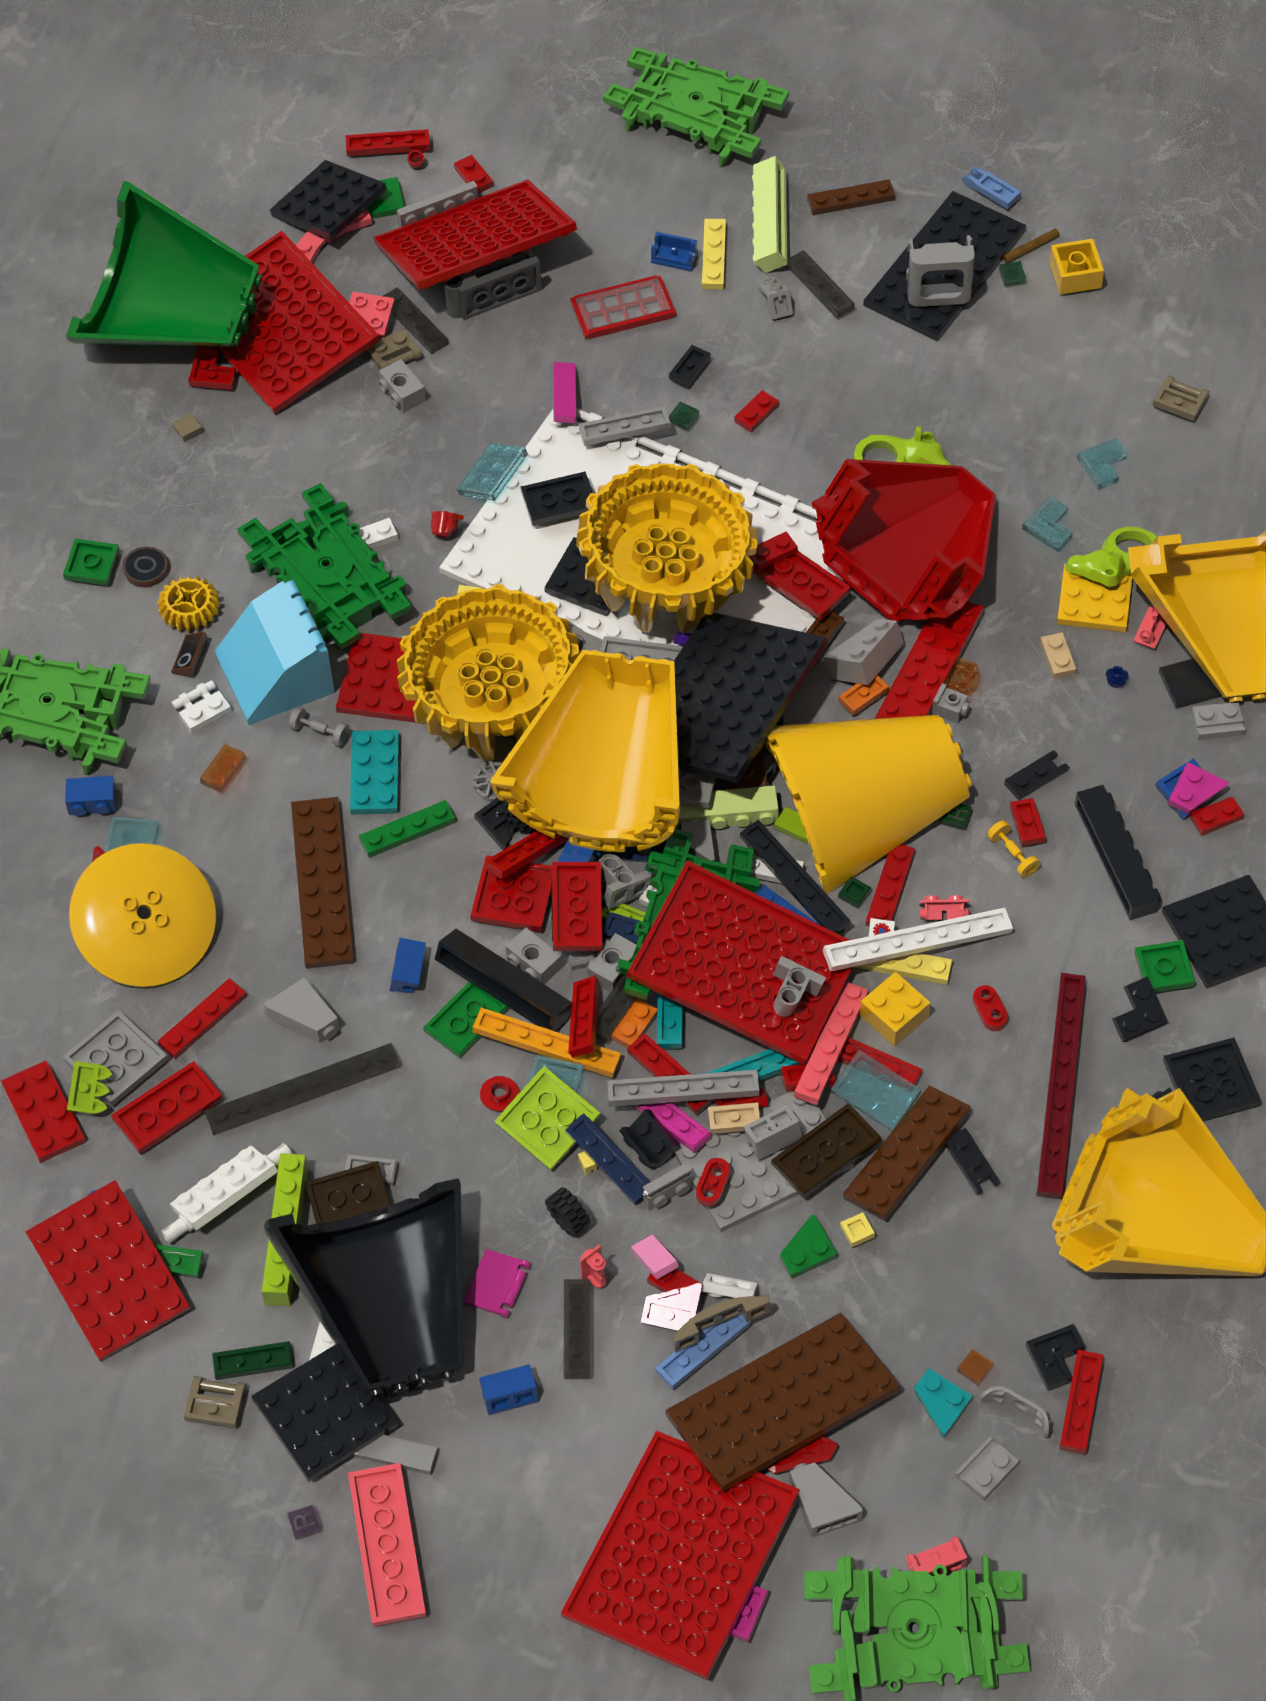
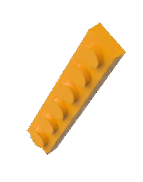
[472,1008,621,1078]

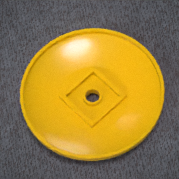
[69,843,216,987]

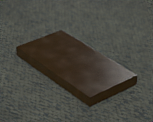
[771,1103,881,1199]

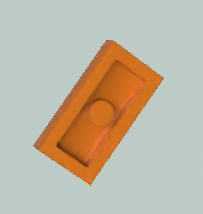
[838,675,889,716]
[611,998,658,1048]

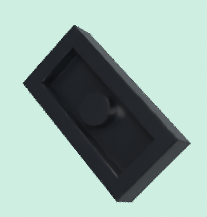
[669,345,711,388]

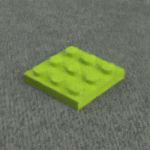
[494,1066,601,1171]

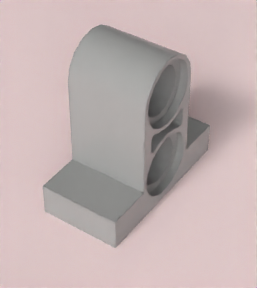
[600,854,652,909]
[772,956,826,1017]

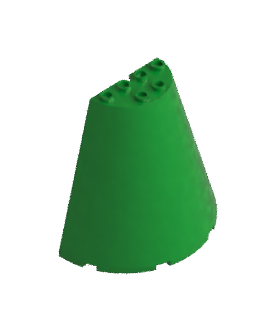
[65,181,263,347]

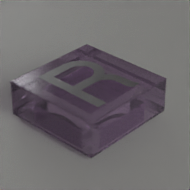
[287,1505,321,1540]

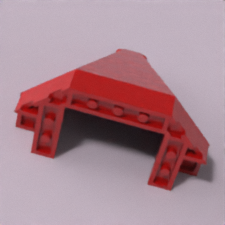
[812,459,996,621]

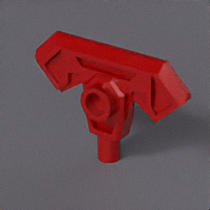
[764,1435,837,1474]

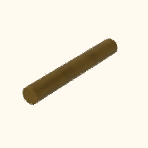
[1003,228,1059,263]

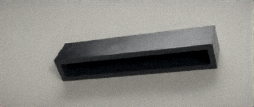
[1075,785,1161,920]
[435,929,573,1031]

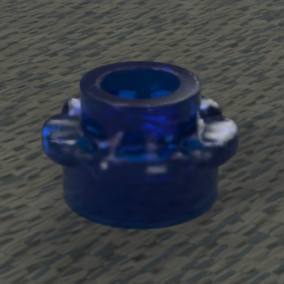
[1105,666,1129,688]

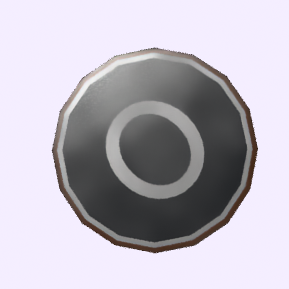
[123,546,169,587]

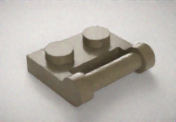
[366,329,422,370]
[1153,375,1210,421]
[184,1376,246,1428]

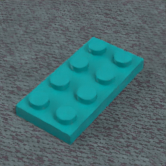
[350,730,399,815]

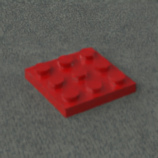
[470,855,552,932]

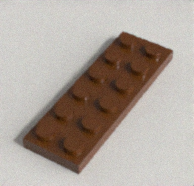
[843,1085,971,1221]

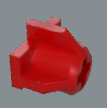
[430,511,464,538]

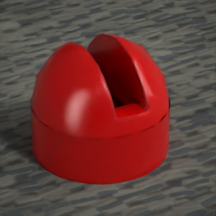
[407,150,424,169]

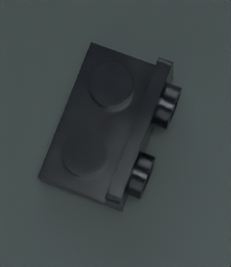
[619,1109,679,1167]

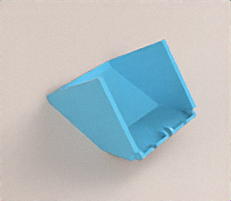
[215,580,335,725]

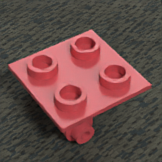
[349,292,395,337]

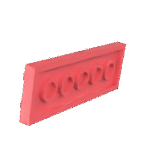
[348,1463,426,1627]

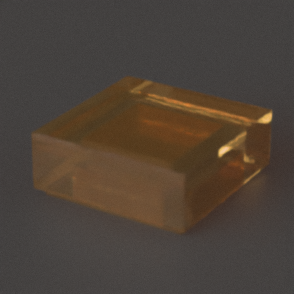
[957,1349,994,1386]

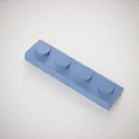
[655,1314,750,1390]

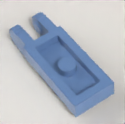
[962,166,1021,210]

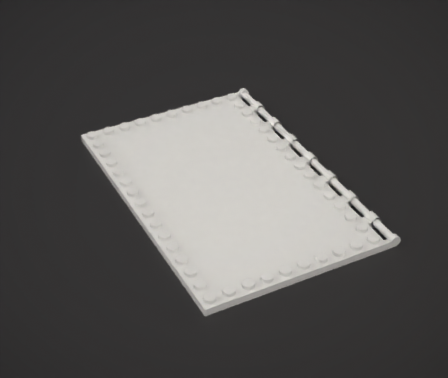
[439,408,845,646]

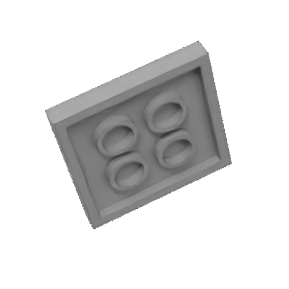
[62,1010,168,1107]

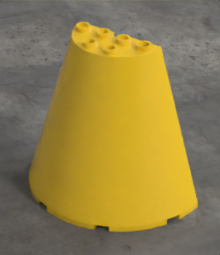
[490,650,680,852]
[763,715,972,894]

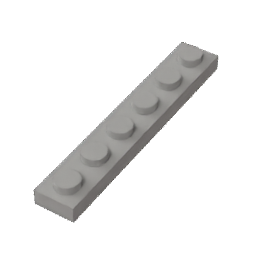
[607,1070,759,1107]

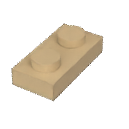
[1040,632,1076,679]
[708,1103,760,1134]

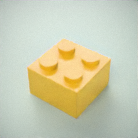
[1049,239,1104,295]
[860,972,931,1047]

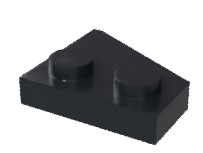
[474,797,516,850]

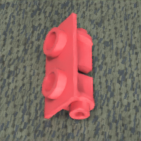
[1133,605,1167,649]
[919,895,969,921]
[580,1244,607,1288]

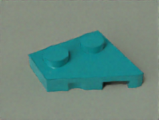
[914,1368,973,1439]

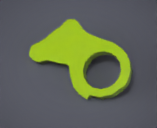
[853,426,952,465]
[1065,526,1157,587]

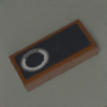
[171,632,208,678]

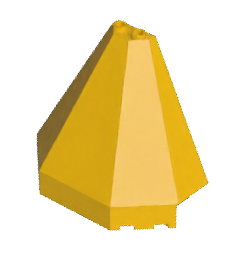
[1128,530,1266,703]
[1052,1088,1266,1276]

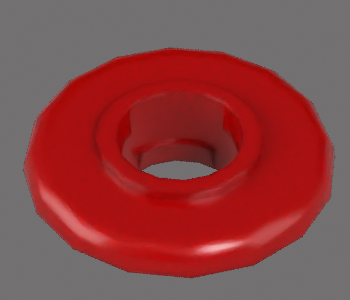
[480,1076,519,1111]

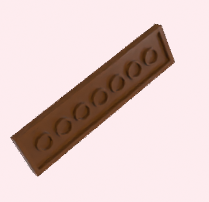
[291,797,354,969]

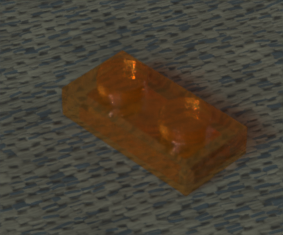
[200,744,246,793]

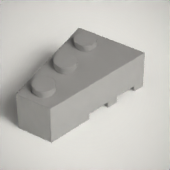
[823,618,904,685]

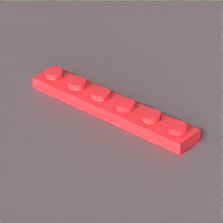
[794,982,868,1105]

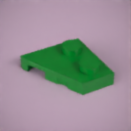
[780,1214,837,1279]

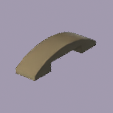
[673,1296,770,1353]

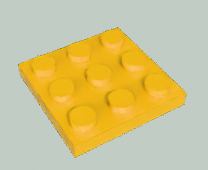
[1057,564,1132,632]

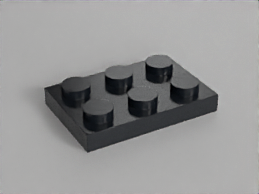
[520,471,593,526]

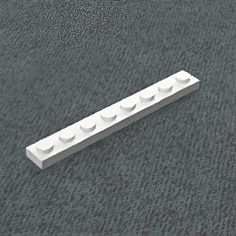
[823,908,1013,972]

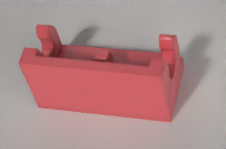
[905,1536,968,1576]

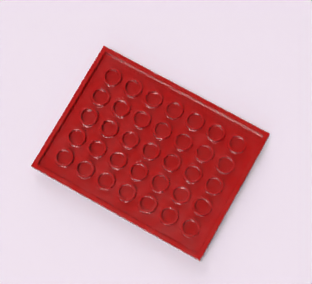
[374,179,577,290]
[215,230,380,414]
[626,860,852,1065]
[560,1430,800,1680]

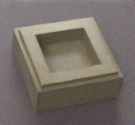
[172,413,203,441]

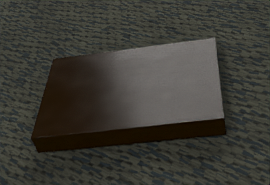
[305,1161,391,1224]

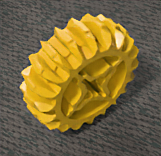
[158,575,220,633]

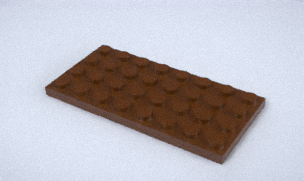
[665,1312,900,1492]

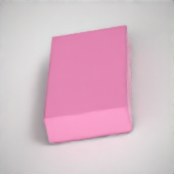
[631,1234,679,1279]

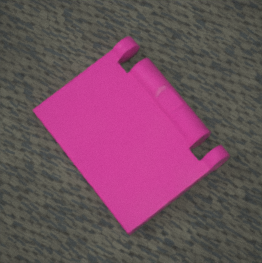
[463,1249,531,1318]

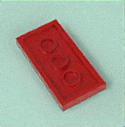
[752,551,851,620]
[552,862,602,951]
[1,1061,86,1163]
[111,1061,223,1154]

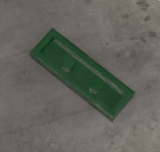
[212,1341,293,1380]

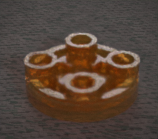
[944,658,980,696]

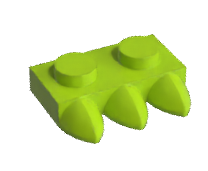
[67,1061,112,1115]

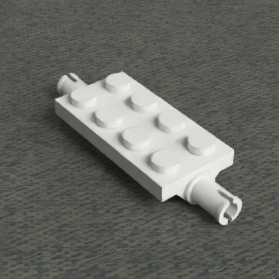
[160,1143,292,1244]

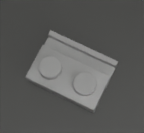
[1191,702,1245,740]
[643,1163,692,1211]
[955,1436,1019,1501]

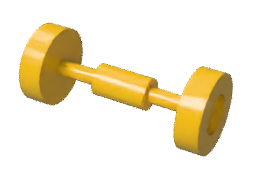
[987,820,1041,878]

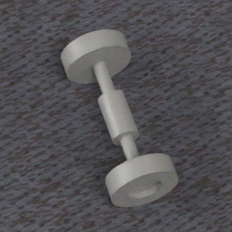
[289,706,349,747]

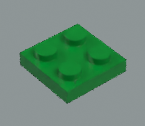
[63,538,120,586]
[1134,940,1195,993]

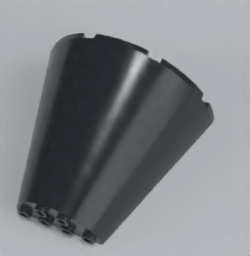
[264,1178,464,1398]

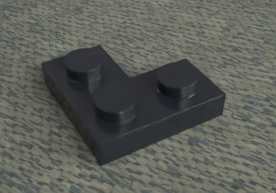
[1112,976,1168,1041]
[1025,1324,1085,1391]

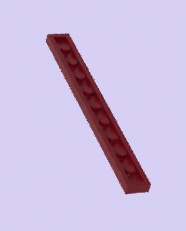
[1036,973,1086,1199]

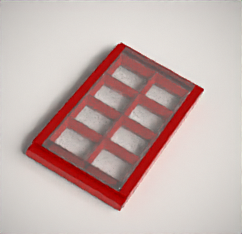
[570,275,676,339]

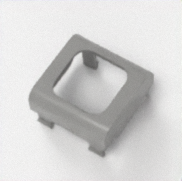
[906,235,975,307]

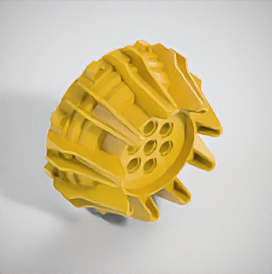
[576,464,758,632]
[397,584,579,761]

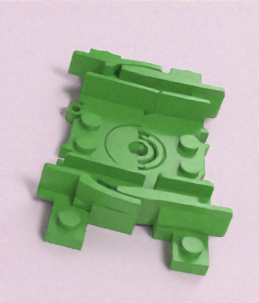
[603,47,789,167]
[0,648,151,775]
[804,1555,1030,1701]

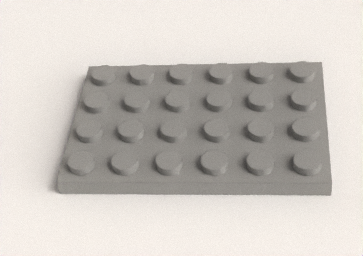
[673,1091,854,1233]

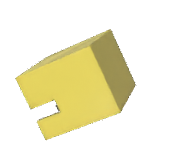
[578,1152,597,1175]

